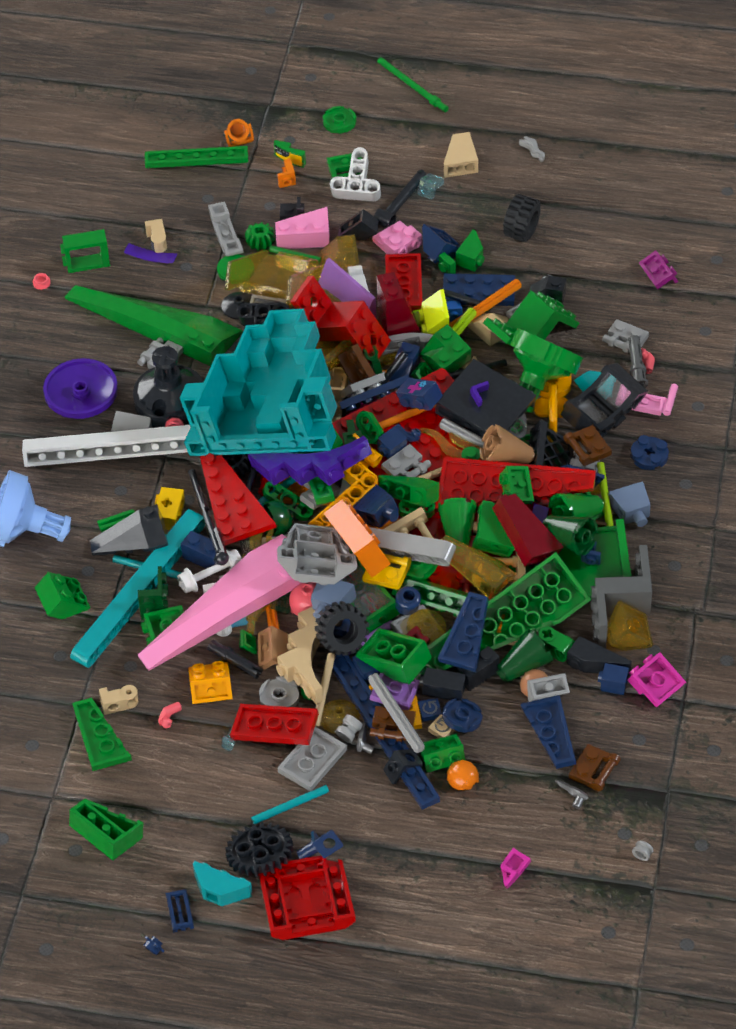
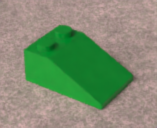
[356,628,432,685]

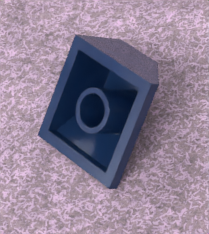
[422,224,461,263]

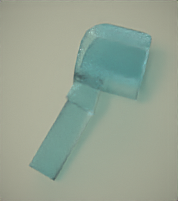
[222,725,235,751]

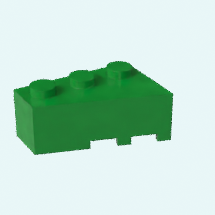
[69,799,144,861]

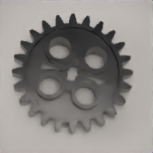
[225,822,294,877]

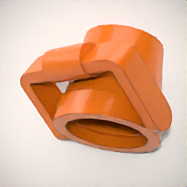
[224,119,254,147]

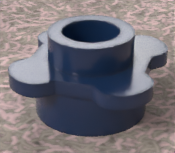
[143,936,164,956]

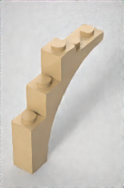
[276,607,343,704]

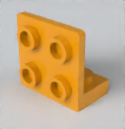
[188,661,233,704]

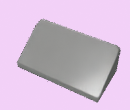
[111,411,152,432]
[527,673,570,702]

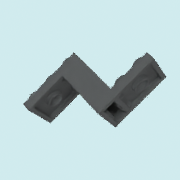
[590,545,652,648]

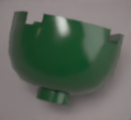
[261,501,294,537]

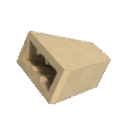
[444,132,478,178]

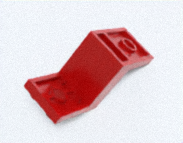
[290,276,391,363]

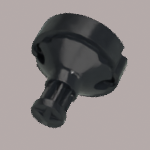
[133,346,204,428]

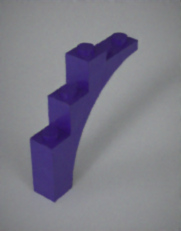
[247,436,372,486]

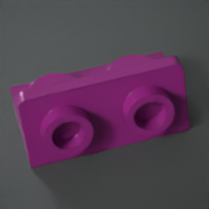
[639,250,678,290]

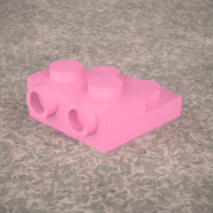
[373,221,422,254]

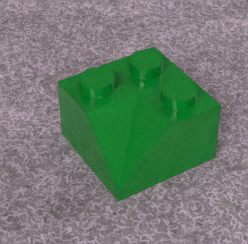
[420,324,472,373]

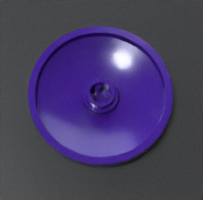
[43,358,118,419]

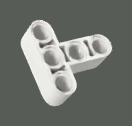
[330,147,381,202]

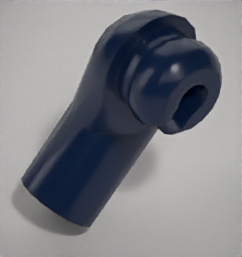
[395,424,421,442]

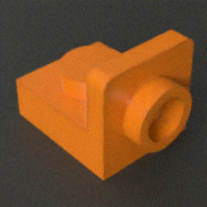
[277,159,296,188]

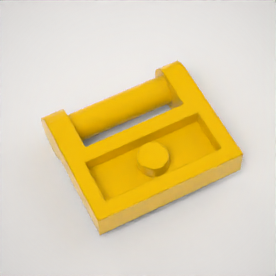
[362,554,412,590]

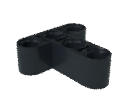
[237,302,289,326]

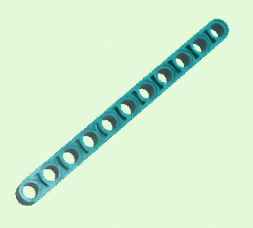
[70,509,205,668]

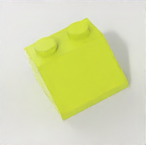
[418,289,449,335]

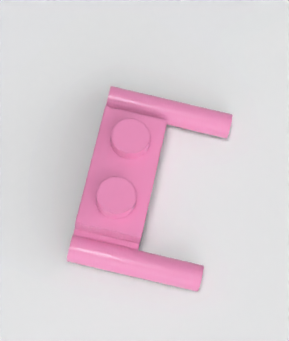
[616,384,678,416]

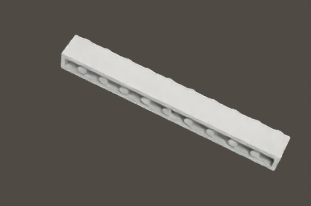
[22,425,190,467]

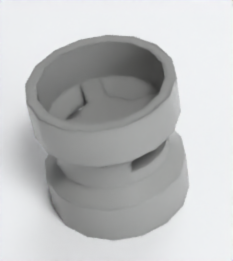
[335,714,363,743]

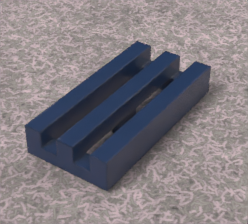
[166,889,194,933]

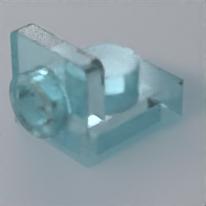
[418,173,444,199]

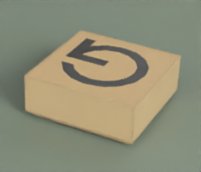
[428,714,455,738]

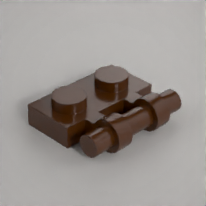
[370,706,416,742]

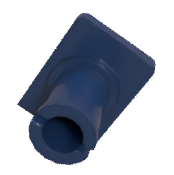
[296,830,343,859]

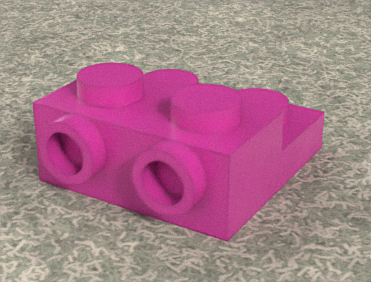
[627,652,686,708]

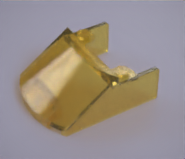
[225,250,325,305]

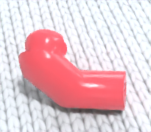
[641,348,655,374]
[158,702,182,729]

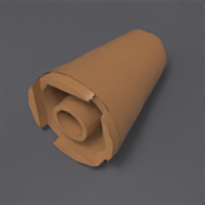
[479,424,535,464]

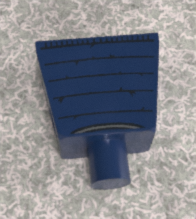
[353,484,399,528]

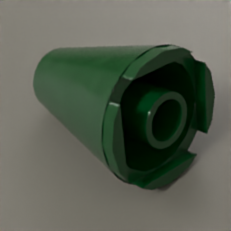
[542,515,598,555]
[497,629,553,682]

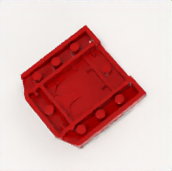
[259,856,356,940]

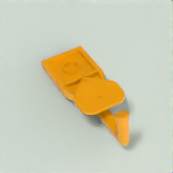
[534,375,571,442]

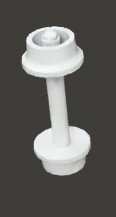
[177,549,242,593]

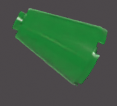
[549,493,604,518]
[438,498,477,554]

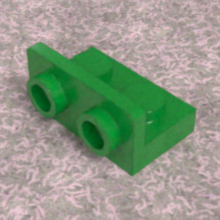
[499,466,534,504]
[419,734,465,772]

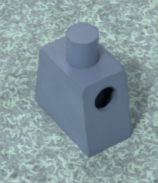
[609,481,650,527]
[311,580,356,618]

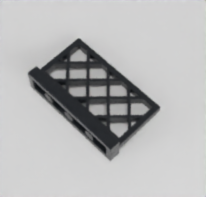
[529,419,574,467]

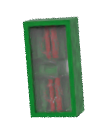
[341,551,399,633]

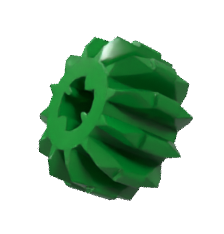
[245,222,275,251]

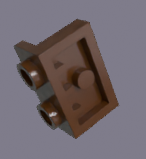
[337,344,375,384]

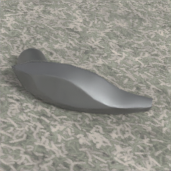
[356,722,374,754]
[555,780,589,809]

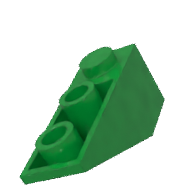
[378,475,439,508]

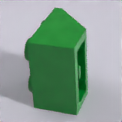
[34,572,91,619]

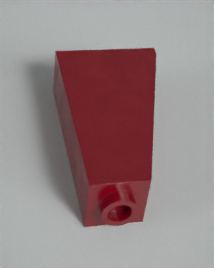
[492,494,564,567]

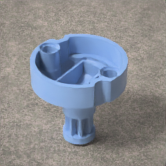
[0,470,71,547]

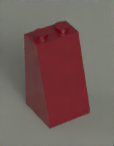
[377,272,421,336]

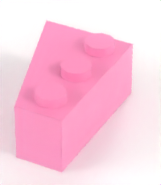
[275,207,330,249]

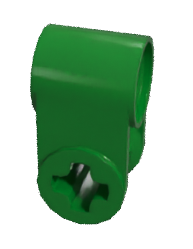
[538,626,575,662]

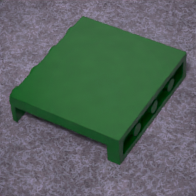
[558,519,631,598]

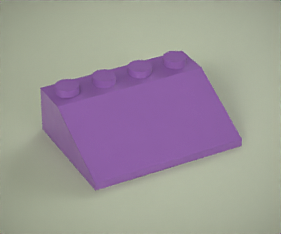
[318,258,376,339]

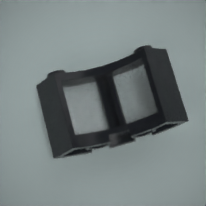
[560,363,648,438]

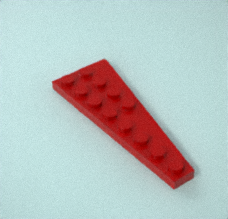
[435,457,596,512]

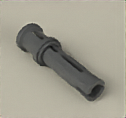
[628,335,648,388]

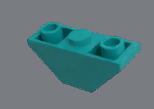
[193,861,252,906]

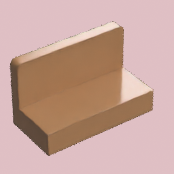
[258,626,288,670]

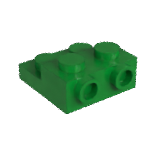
[141,605,184,646]

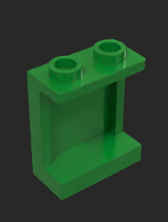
[472,500,514,558]

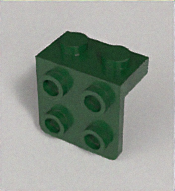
[138,566,168,621]

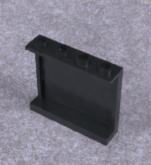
[435,359,536,438]

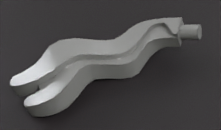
[519,136,545,162]

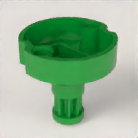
[510,328,583,413]

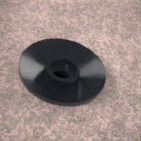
[221,292,252,319]

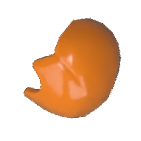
[447,760,479,790]

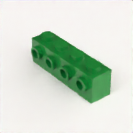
[392,577,468,617]

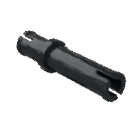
[207,639,263,679]

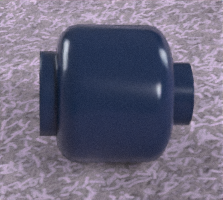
[395,586,421,615]

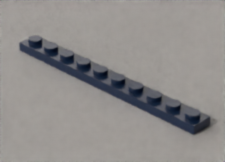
[332,653,440,810]

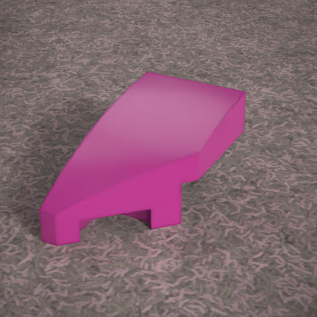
[501,848,531,889]

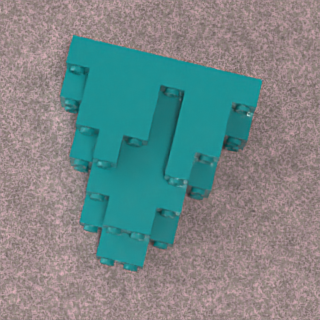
[180,309,337,456]

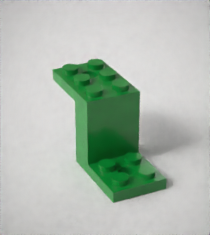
[483,291,580,345]

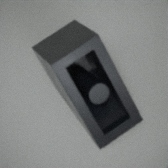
[338,209,379,241]
[529,276,566,304]

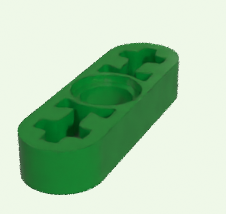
[262,482,313,521]

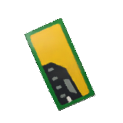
[274,140,306,168]

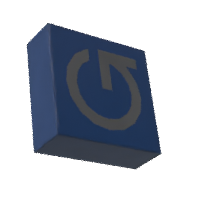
[418,698,442,722]

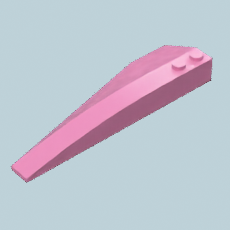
[138,534,301,671]

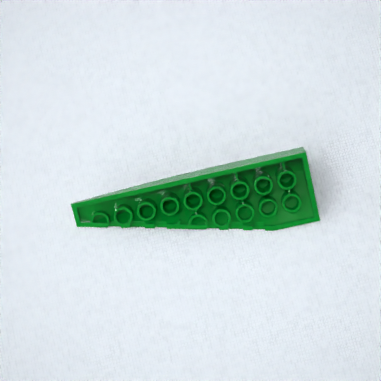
[65,285,243,367]
[415,552,591,680]

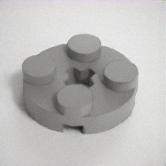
[259,676,300,707]

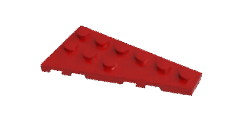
[200,453,277,546]

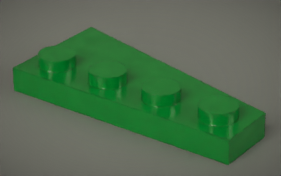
[72,698,132,771]

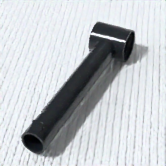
[374,170,427,228]

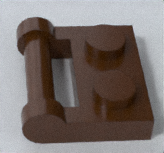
[563,425,612,466]
[569,744,621,791]

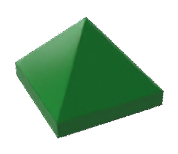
[239,629,257,654]

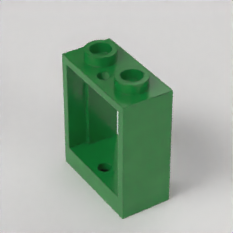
[60,229,110,273]

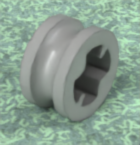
[632,841,653,861]

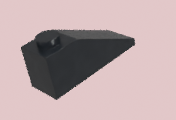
[567,636,632,676]

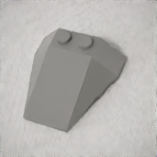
[277,523,357,585]

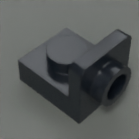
[280,196,305,221]

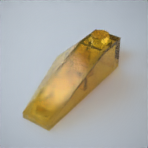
[441,535,517,600]

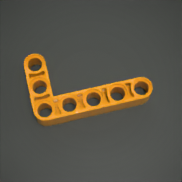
[307,462,378,527]

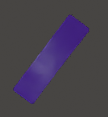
[124,243,177,263]

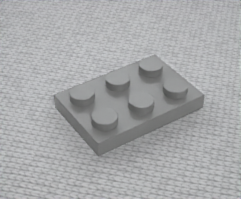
[278,727,347,791]

